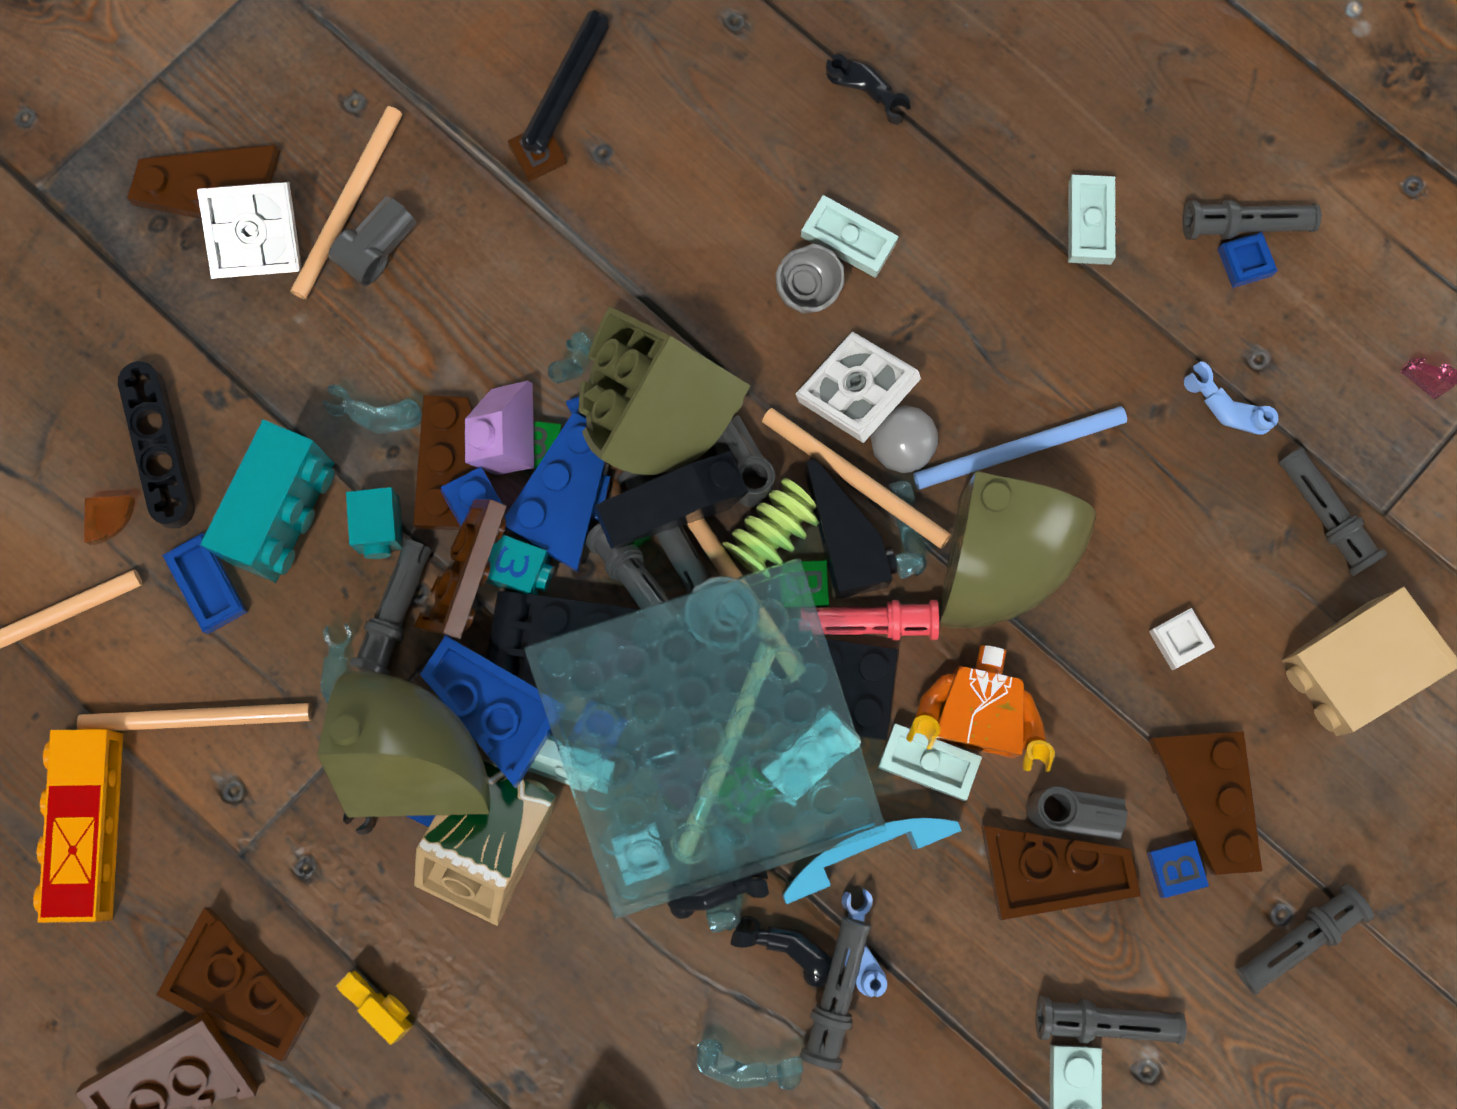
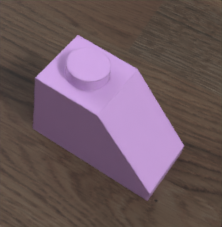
[465,381,534,475]

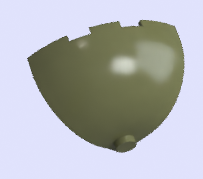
[579,306,751,475]
[939,471,1097,628]
[317,671,491,817]

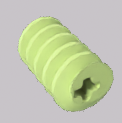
[722,478,819,579]

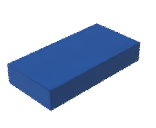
[162,533,248,635]

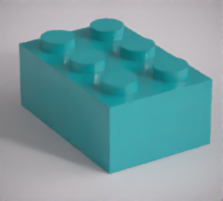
[200,419,335,583]

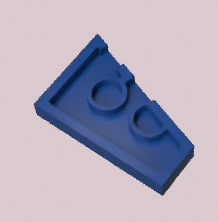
[504,412,607,573]
[420,635,566,789]

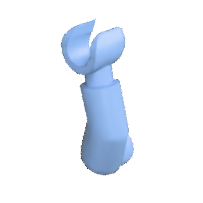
[1184,362,1278,434]
[842,889,888,998]

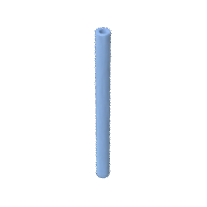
[913,406,1127,490]

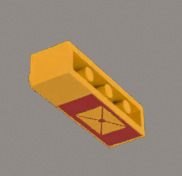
[33,729,124,923]

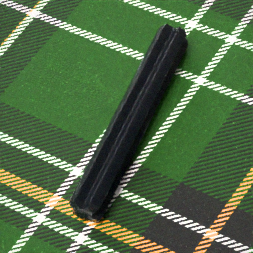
[521,10,609,155]

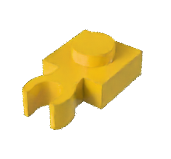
[336,970,413,1045]

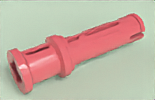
[801,600,939,640]

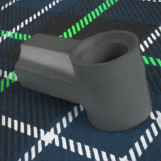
[328,196,417,286]
[711,415,775,508]
[1026,786,1127,840]

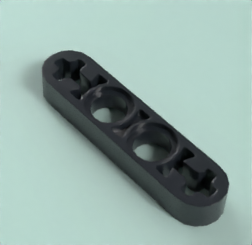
[118,361,195,529]

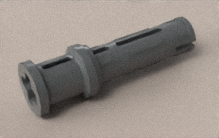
[1182,200,1321,240]
[1279,447,1388,577]
[618,471,712,593]
[586,523,686,639]
[349,539,432,675]
[1236,883,1374,995]
[800,917,871,1070]
[1035,996,1186,1044]

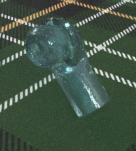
[548,332,593,383]

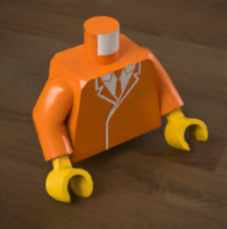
[906,645,1055,772]

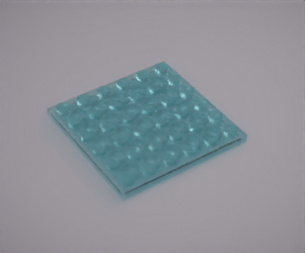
[524,558,887,919]

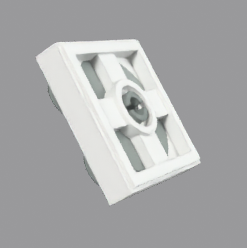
[197,182,302,278]
[795,331,921,443]

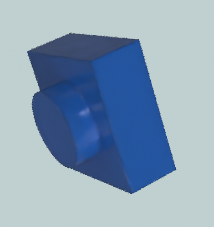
[440,467,502,527]

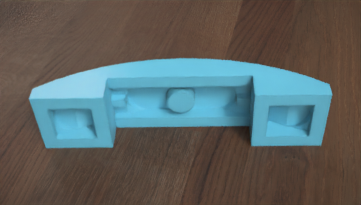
[782,818,962,904]

